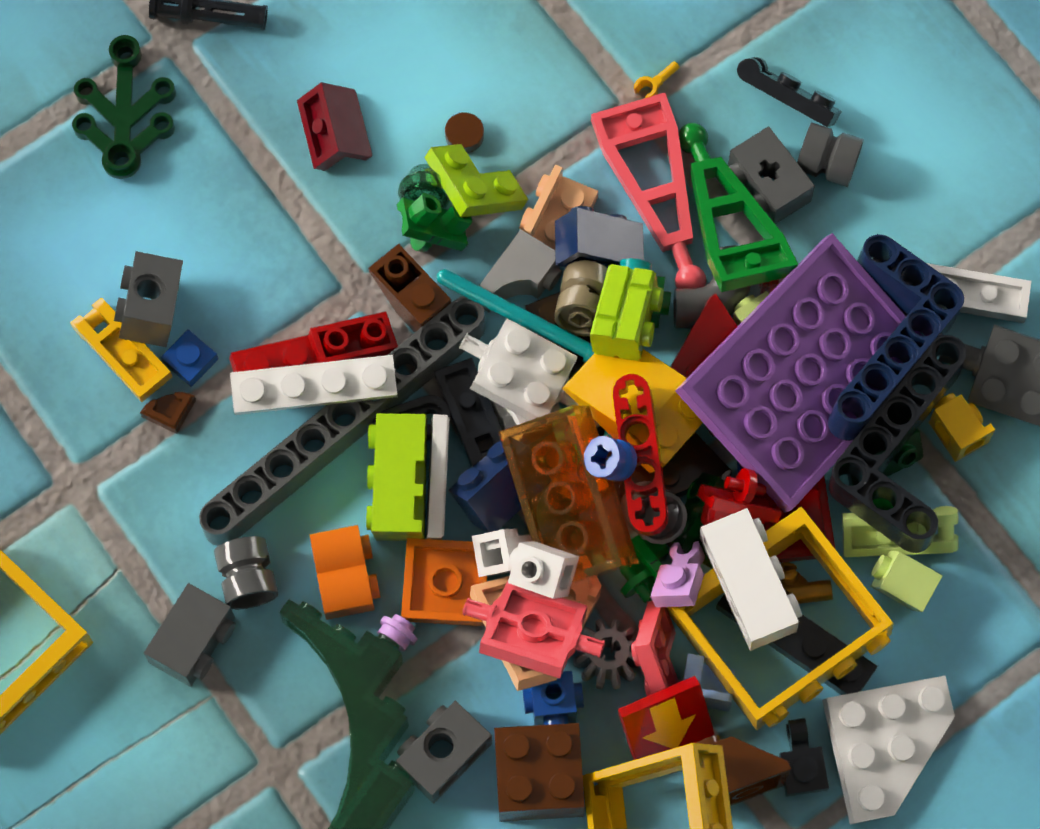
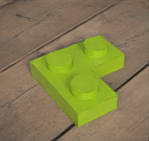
[424,144,528,217]

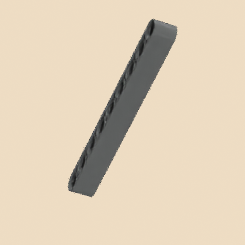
[199,296,485,546]

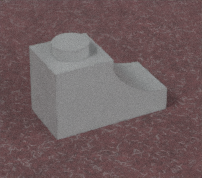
[479,229,562,313]

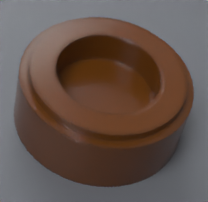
[445,112,484,153]

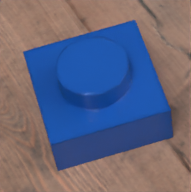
[160,329,218,387]

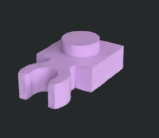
[650,541,705,607]

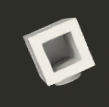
[508,541,579,599]

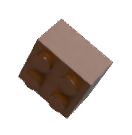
[494,723,585,822]

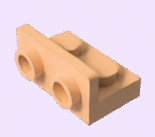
[519,165,598,250]

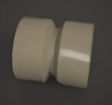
[555,260,608,337]

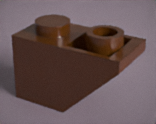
[368,244,452,333]

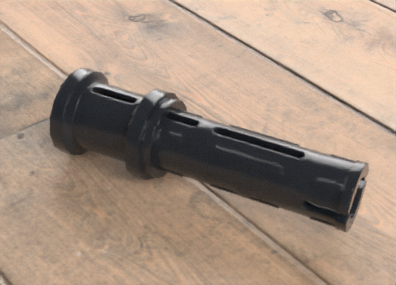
[149,0,268,30]

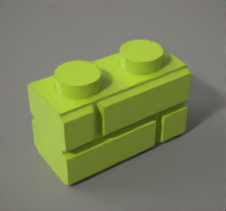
[590,264,664,361]

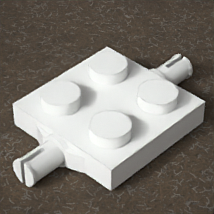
[459,318,583,427]

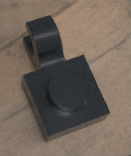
[779,718,829,797]

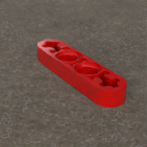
[613,374,669,536]

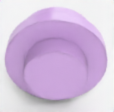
[377,614,418,652]

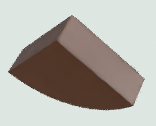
[140,392,196,434]

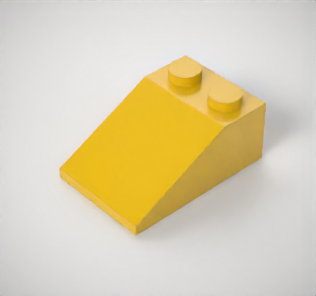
[562,349,703,473]

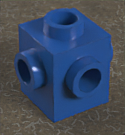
[523,671,584,725]

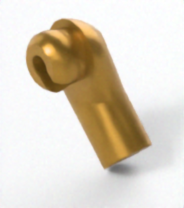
[780,562,833,604]

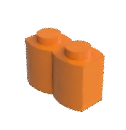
[309,525,381,620]

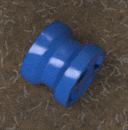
[584,436,637,482]

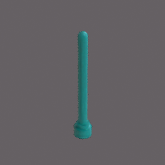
[436,269,594,363]

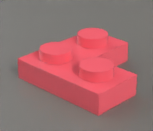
[631,601,679,696]

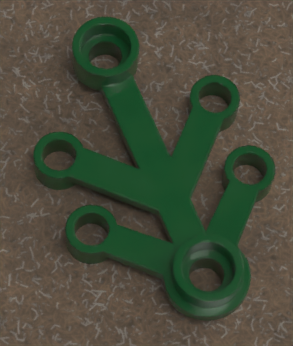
[72,35,176,179]

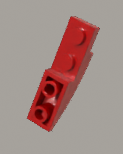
[230,311,398,372]

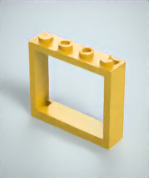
[667,506,894,730]
[0,550,93,735]
[583,743,733,829]

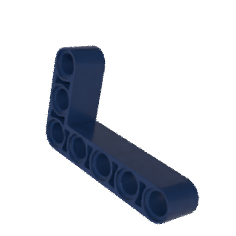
[828,234,964,441]

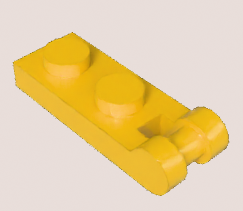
[70,298,172,402]

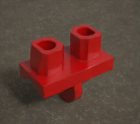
[697,468,782,529]

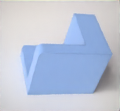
[683,653,735,711]

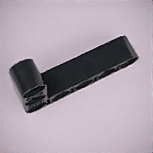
[829,335,967,553]

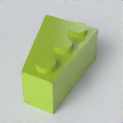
[366,413,427,541]

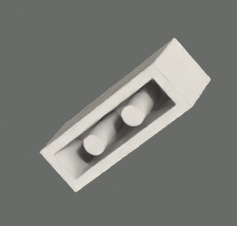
[700,508,802,651]

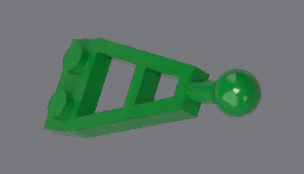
[678,123,798,292]

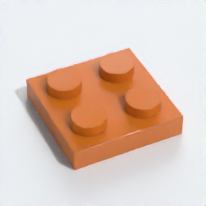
[401,538,487,626]

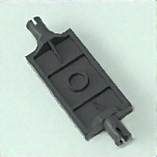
[938,324,1040,426]

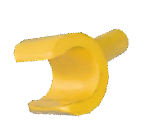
[634,61,680,98]

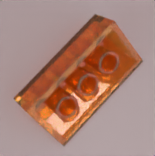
[498,405,638,584]

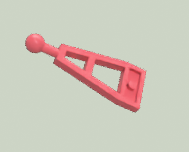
[591,93,706,288]

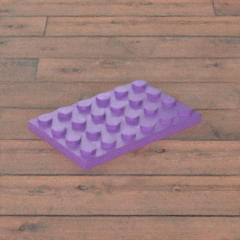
[675,233,923,513]

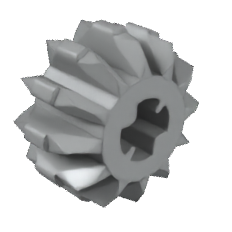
[573,619,641,689]

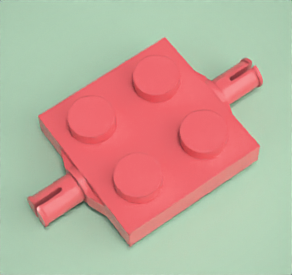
[463,581,605,678]

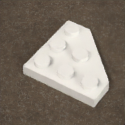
[822,676,955,825]

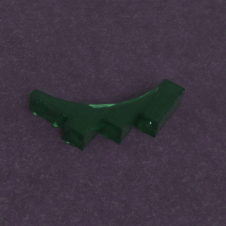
[279,599,415,829]

